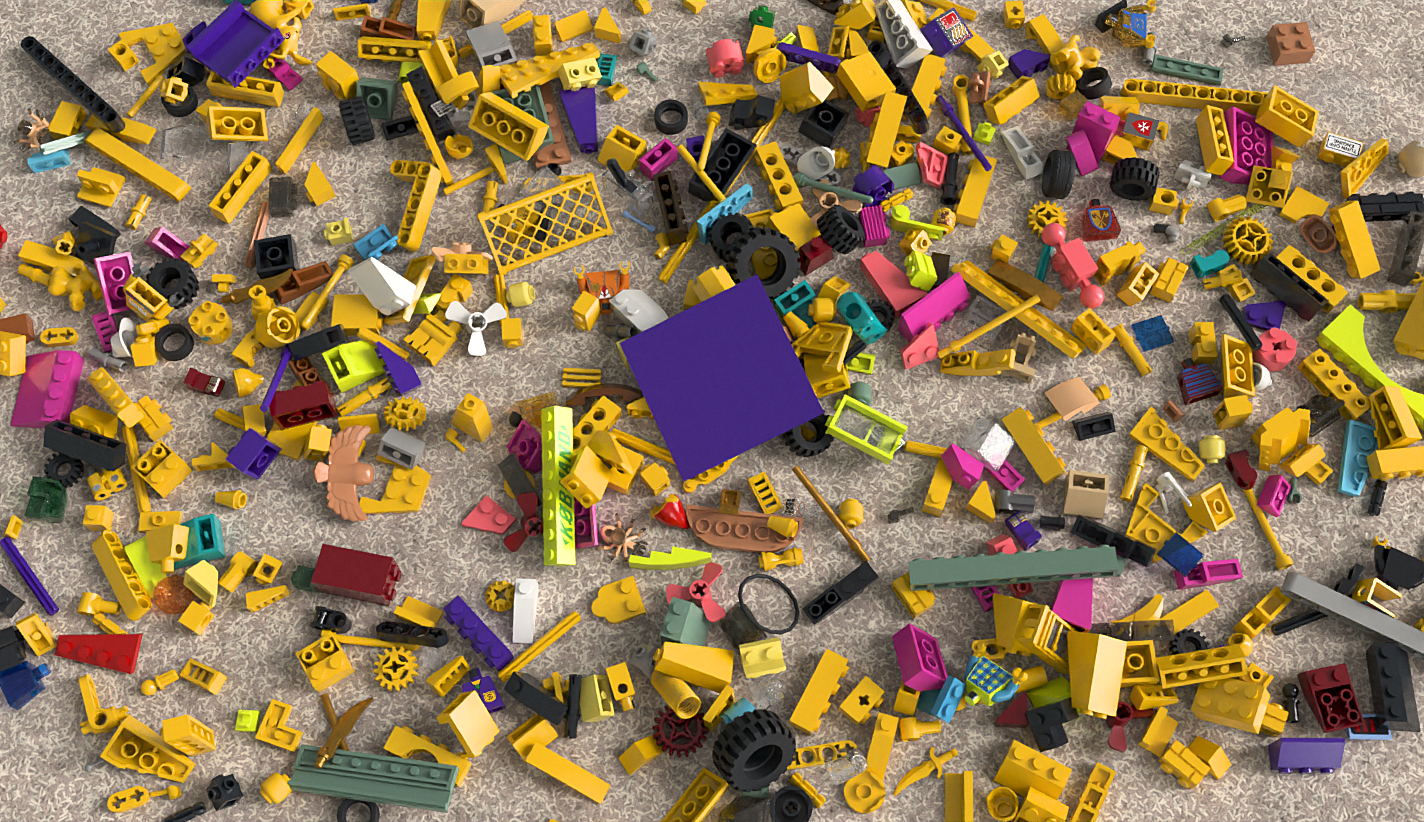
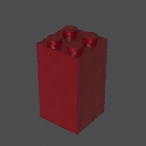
[311,544,402,606]

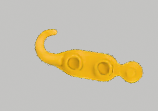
[683,455,739,493]

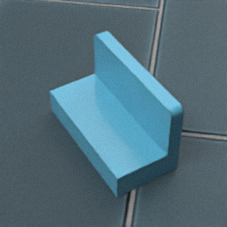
[27,148,71,173]

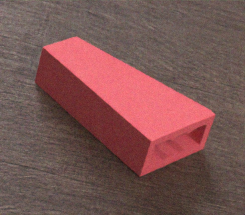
[859,251,928,318]

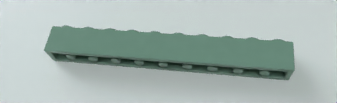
[908,545,1118,591]

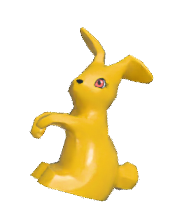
[249,0,312,66]

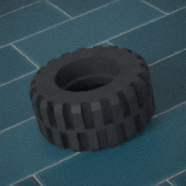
[725,227,801,300]
[712,709,796,792]

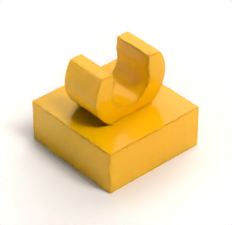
[212,274,236,292]

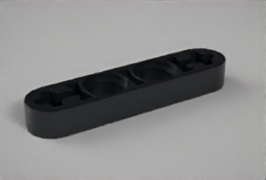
[376,621,449,648]

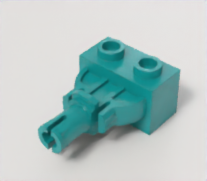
[773,280,817,329]

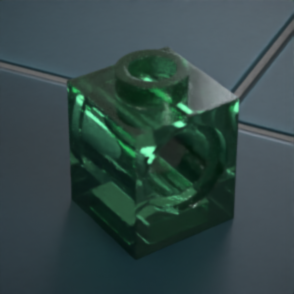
[291,565,320,594]

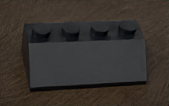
[688,128,757,201]
[1366,643,1421,732]

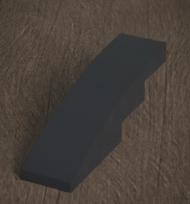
[1071,515,1157,567]

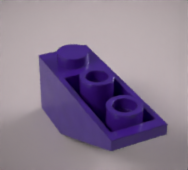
[374,341,422,396]

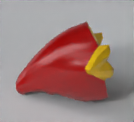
[650,494,690,529]

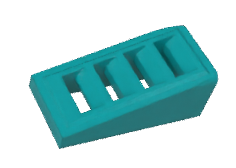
[597,53,617,86]

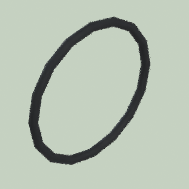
[738,574,799,635]

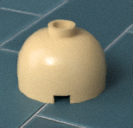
[1397,140,1424,178]

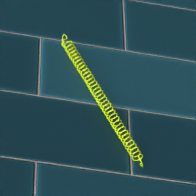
[1181,188,1291,254]

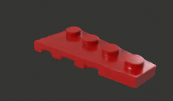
[54,633,143,674]

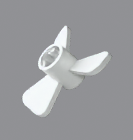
[445,301,507,356]

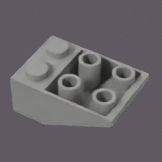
[466,21,517,70]

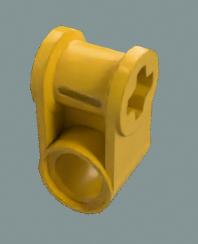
[435,35,459,68]

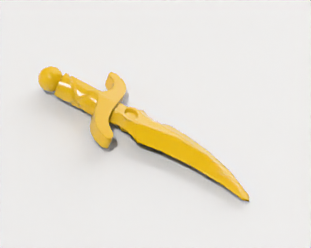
[893,747,958,796]

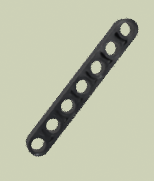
[868,41,929,135]

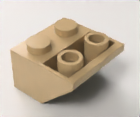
[1063,470,1109,520]

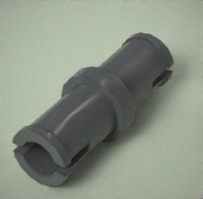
[603,324,637,339]

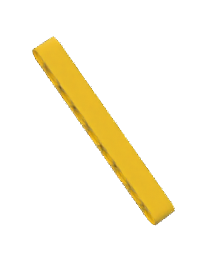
[1120,79,1268,115]

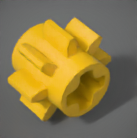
[833,147,851,169]

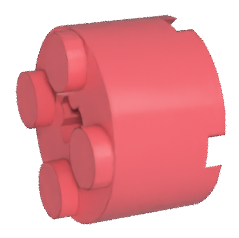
[705,39,744,78]
[1252,327,1297,372]

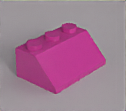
[892,623,948,691]

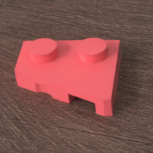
[916,142,948,189]

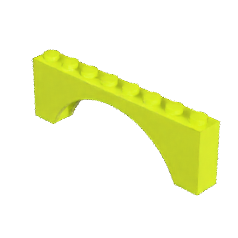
[1315,305,1424,431]

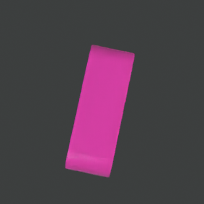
[1066,129,1099,176]

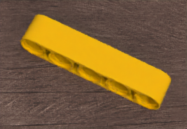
[91,530,152,621]

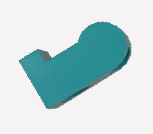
[1189,250,1229,279]

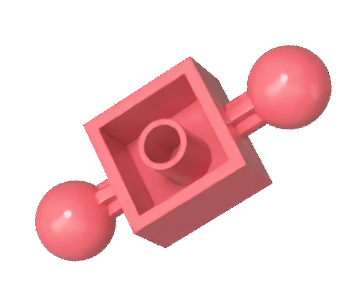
[1041,223,1104,309]

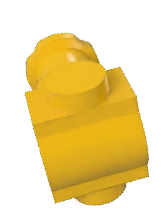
[249,285,276,320]

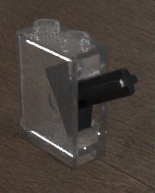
[602,158,654,221]
[519,165,584,241]

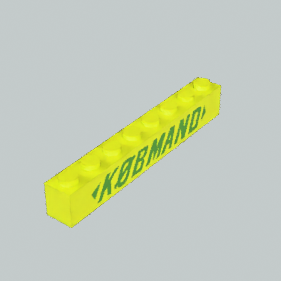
[541,406,575,567]

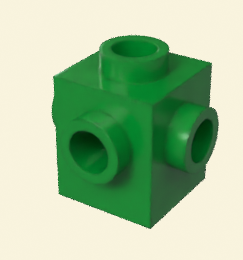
[748,5,776,28]

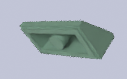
[883,162,921,190]

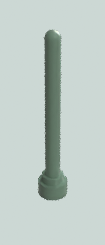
[794,172,873,204]

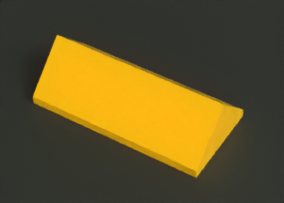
[661,768,729,822]

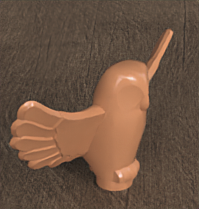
[313,425,374,522]

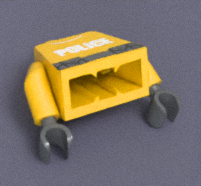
[123,262,184,321]

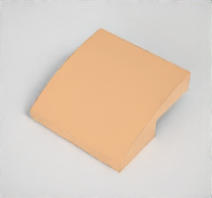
[1044,377,1100,421]

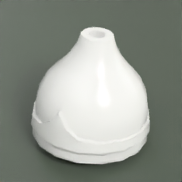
[1253,362,1272,392]

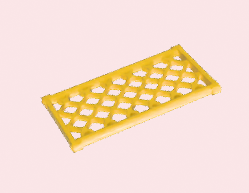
[477,171,614,275]

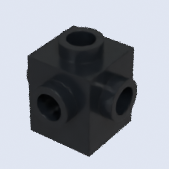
[206,774,243,811]

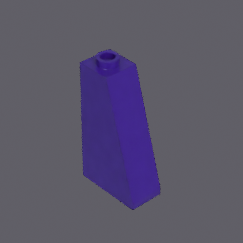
[559,88,598,154]

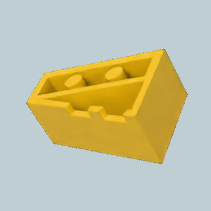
[1369,386,1422,451]

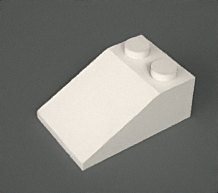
[348,257,416,316]

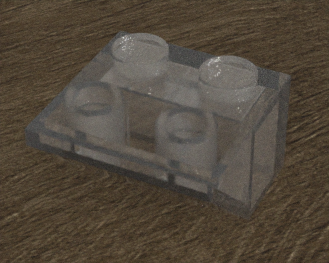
[956,295,1008,351]

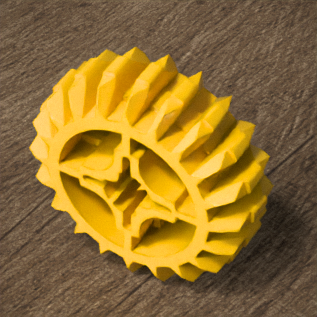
[1222,216,1274,265]

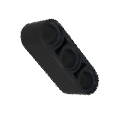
[68,206,121,239]

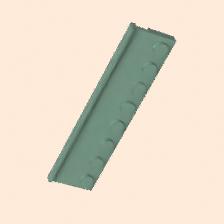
[288,744,459,813]

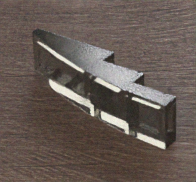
[1088,620,1175,642]

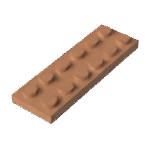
[533,81,572,171]

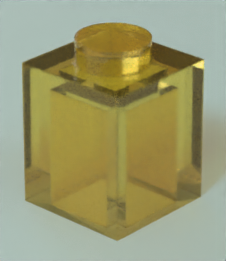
[1058,90,1087,122]

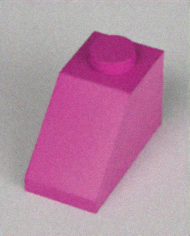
[144,227,189,262]
[941,443,985,490]

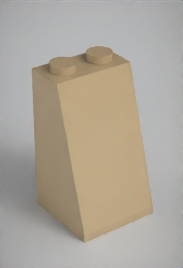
[459,0,525,29]

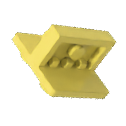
[739,637,786,678]

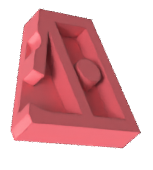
[900,322,939,370]
[461,495,516,535]

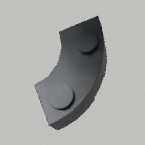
[728,95,775,130]
[0,626,26,672]

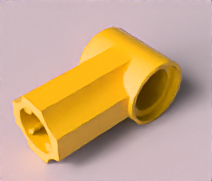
[1206,194,1247,222]
[52,230,77,255]
[218,551,258,593]

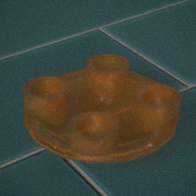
[153,574,195,615]

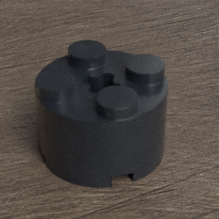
[769,786,813,822]

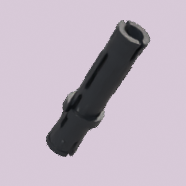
[563,674,582,739]

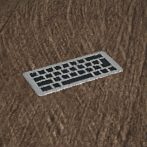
[431,99,456,117]

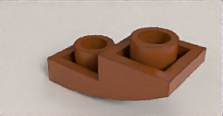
[289,357,323,386]

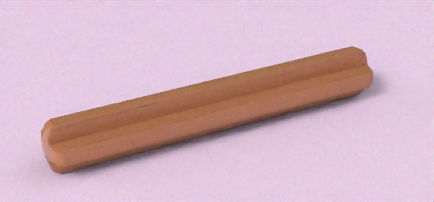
[244,202,272,268]

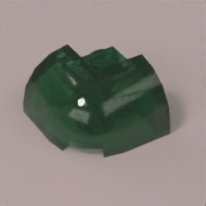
[24,476,68,523]

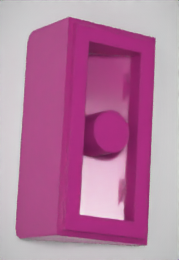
[1257,474,1290,517]

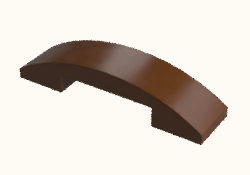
[566,383,643,406]

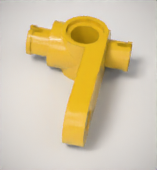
[79,674,130,735]

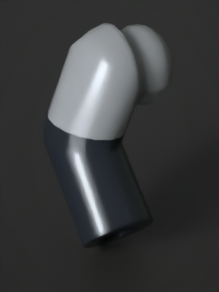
[1154,223,1180,242]

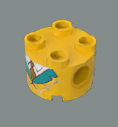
[188,301,233,345]

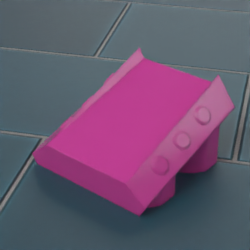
[506,419,542,474]

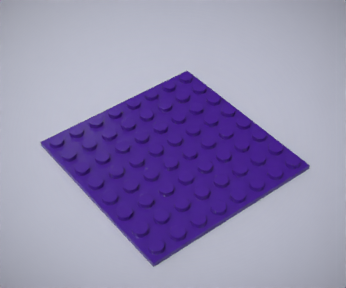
[620,275,824,482]

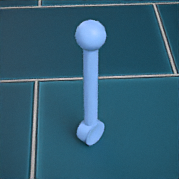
[622,211,655,233]

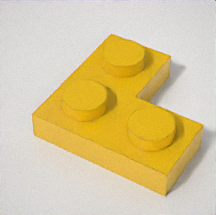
[255,699,303,753]

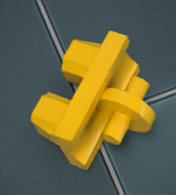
[181,233,219,269]
[543,672,569,706]

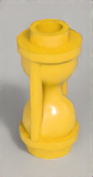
[758,547,803,572]

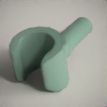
[636,62,658,83]
[1287,478,1302,504]

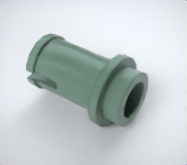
[743,786,769,801]

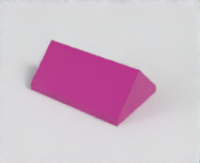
[94,252,133,314]
[574,497,599,549]

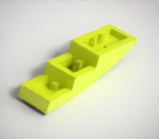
[629,546,712,570]

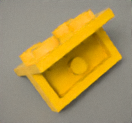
[77,167,126,208]

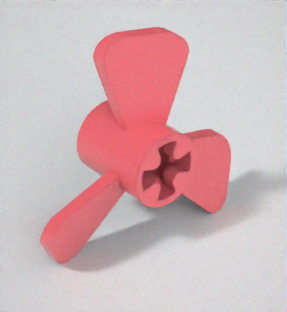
[666,562,726,622]

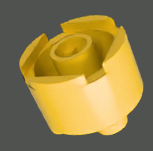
[255,306,300,349]

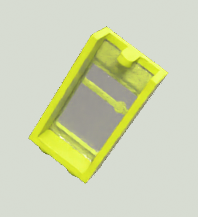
[825,395,908,465]

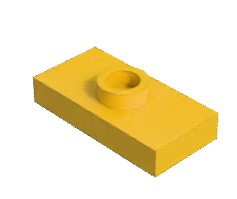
[138,511,182,533]

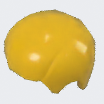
[444,133,474,159]
[986,786,1019,822]

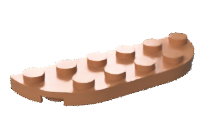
[686,504,804,553]

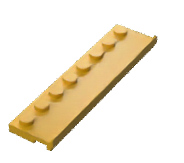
[951,260,1086,359]

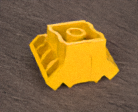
[1251,407,1311,472]

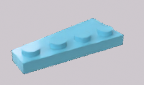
[696,183,753,245]
[1337,419,1378,497]

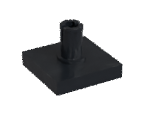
[75,221,117,265]

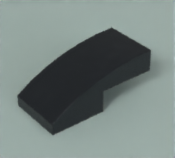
[1334,563,1365,595]

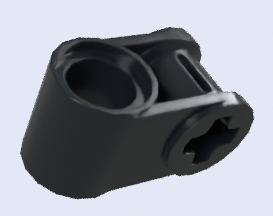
[309,606,352,634]

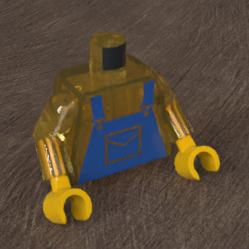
[1106,0,1156,49]

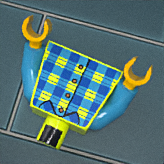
[964,640,1028,706]

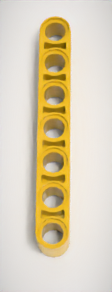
[84,127,191,203]

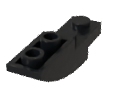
[802,561,879,625]

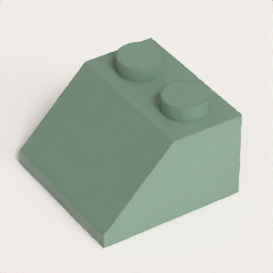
[357,77,397,120]

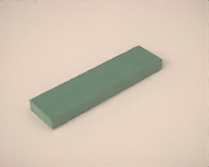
[1150,54,1224,86]

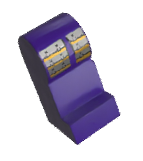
[1005,511,1042,551]

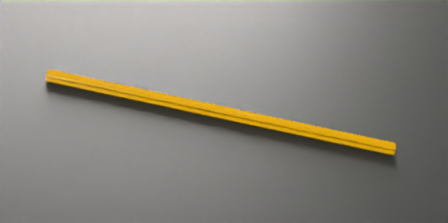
[658,97,786,283]

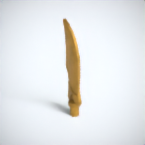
[221,268,293,304]
[314,698,374,770]

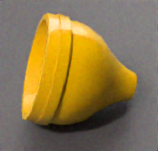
[233,368,264,398]

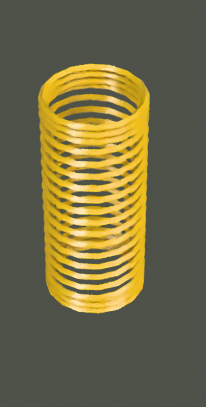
[651,670,701,719]

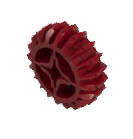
[652,702,708,758]

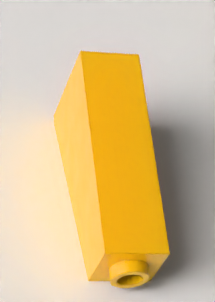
[416,0,452,41]
[451,393,493,443]
[653,642,734,694]

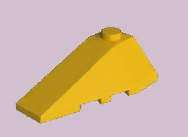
[100,715,196,783]

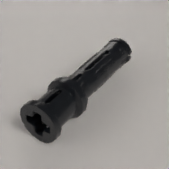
[940,153,959,205]

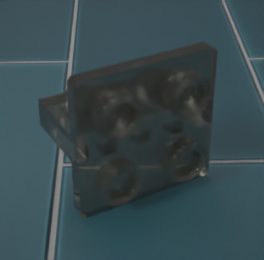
[1293,394,1345,437]
[718,602,767,655]

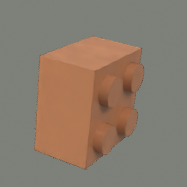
[1266,22,1315,66]

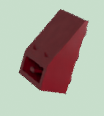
[1297,663,1365,733]

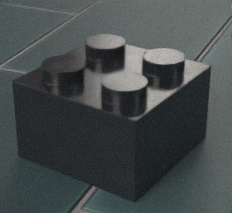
[798,99,850,148]
[254,234,299,279]

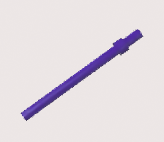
[936,95,992,171]
[260,344,292,412]

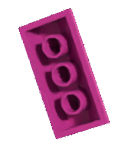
[897,272,970,343]

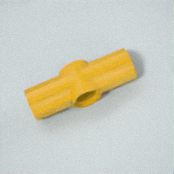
[1357,290,1416,313]

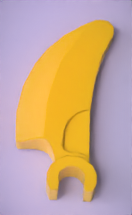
[1108,594,1163,639]

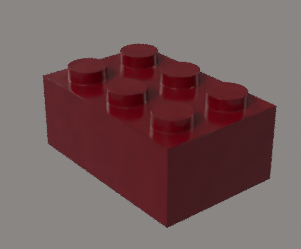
[269,381,338,430]

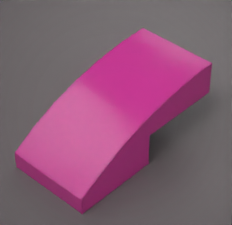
[267,58,303,91]

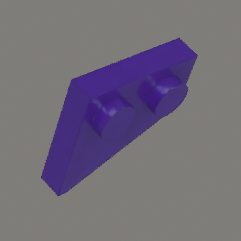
[1243,301,1286,331]

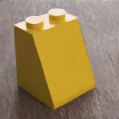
[993,593,1051,657]

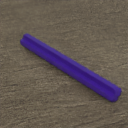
[0,537,59,616]

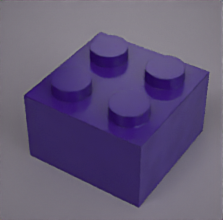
[226,428,282,480]

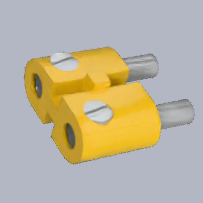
[86,466,127,501]

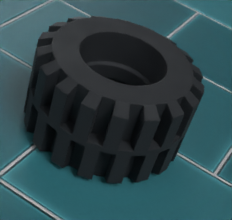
[339,96,375,145]
[1110,157,1160,201]
[817,204,865,255]
[708,212,754,263]
[145,258,199,309]
[782,410,834,457]

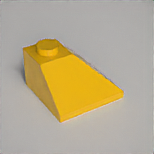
[1182,482,1236,532]

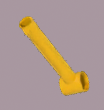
[952,75,973,155]

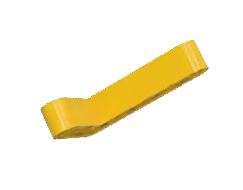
[390,160,442,252]

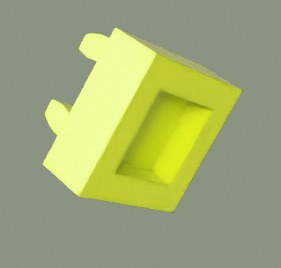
[973,122,996,145]
[235,710,261,733]

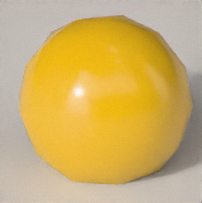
[1226,633,1253,657]

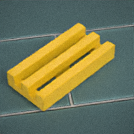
[562,368,602,389]

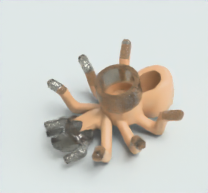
[13,108,50,150]
[597,513,648,564]

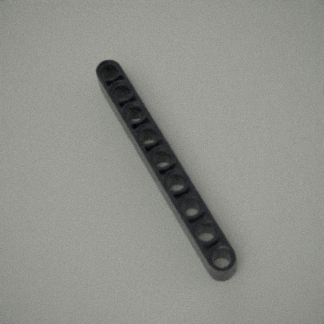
[20,36,125,133]

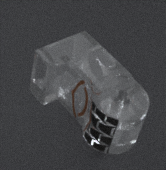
[782,498,820,523]

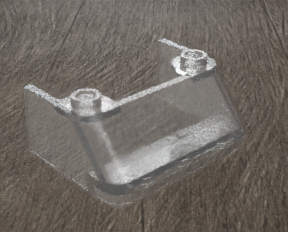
[160,124,251,173]

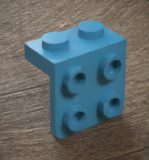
[353,224,399,261]
[917,675,967,723]

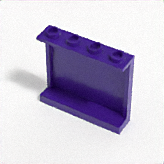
[186,0,285,88]

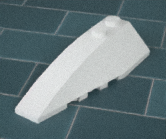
[609,290,669,334]

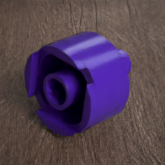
[852,165,894,207]

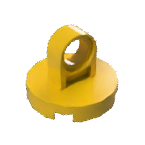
[753,48,787,83]

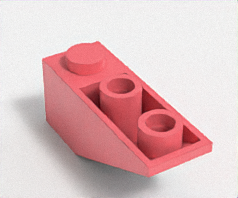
[985,534,1034,599]

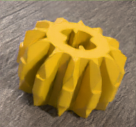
[1045,73,1076,100]

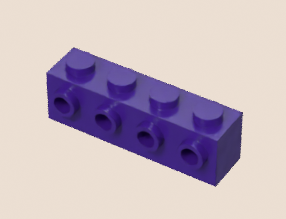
[443,595,514,671]

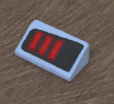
[1345,714,1392,740]

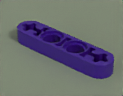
[776,42,842,74]

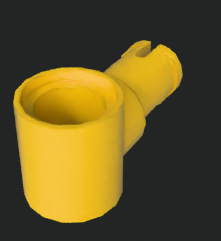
[77,592,121,616]
[899,717,941,742]

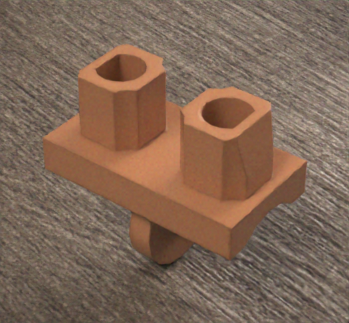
[968,70,991,105]

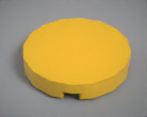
[843,770,886,813]

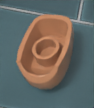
[1300,215,1338,253]

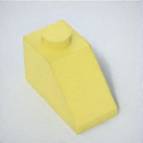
[183,560,218,608]

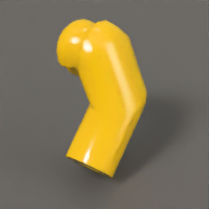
[654,233,670,260]

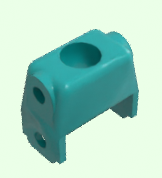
[836,291,887,345]

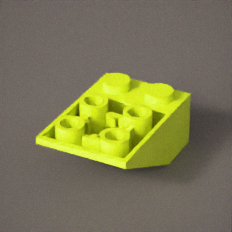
[322,340,386,393]

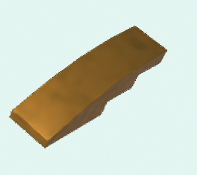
[987,259,1063,311]

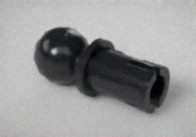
[1282,683,1300,723]

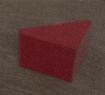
[993,692,1028,728]

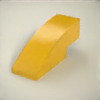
[18,240,85,277]
[1233,585,1292,640]

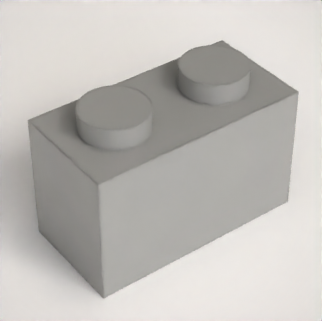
[377,427,426,470]

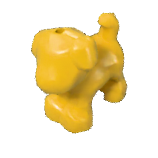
[1050,34,1101,81]
[48,263,103,311]

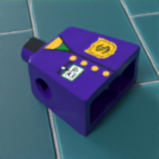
[462,668,506,714]

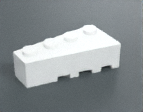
[875,0,933,69]

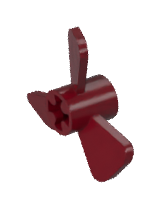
[503,492,543,552]
[1106,702,1154,753]

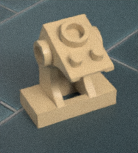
[1001,332,1038,383]

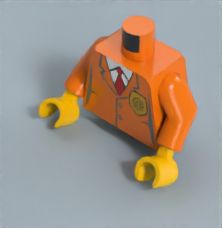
[573,261,631,315]

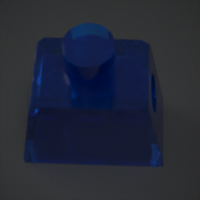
[0,661,51,710]

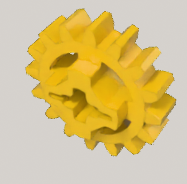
[1026,201,1068,238]
[384,396,426,431]
[373,646,419,692]

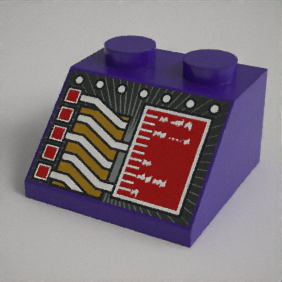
[920,7,973,58]

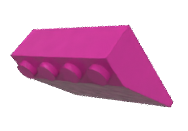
[1218,107,1273,185]
[10,350,84,429]

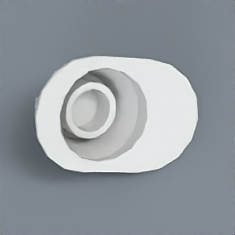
[797,146,835,180]
[110,318,138,358]

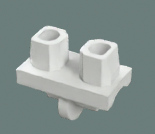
[1174,160,1212,190]

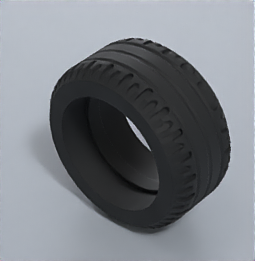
[1042,150,1076,199]

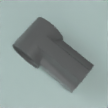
[995,490,1035,514]

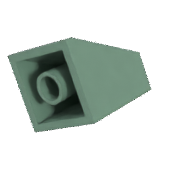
[660,597,711,647]

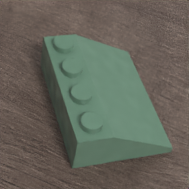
[491,84,554,164]

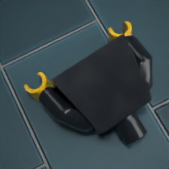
[1372,536,1424,591]

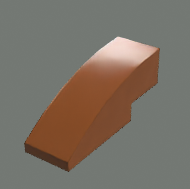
[359,15,417,40]
[274,261,333,305]

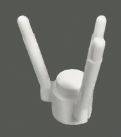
[1155,472,1192,514]

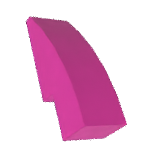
[1173,559,1243,590]

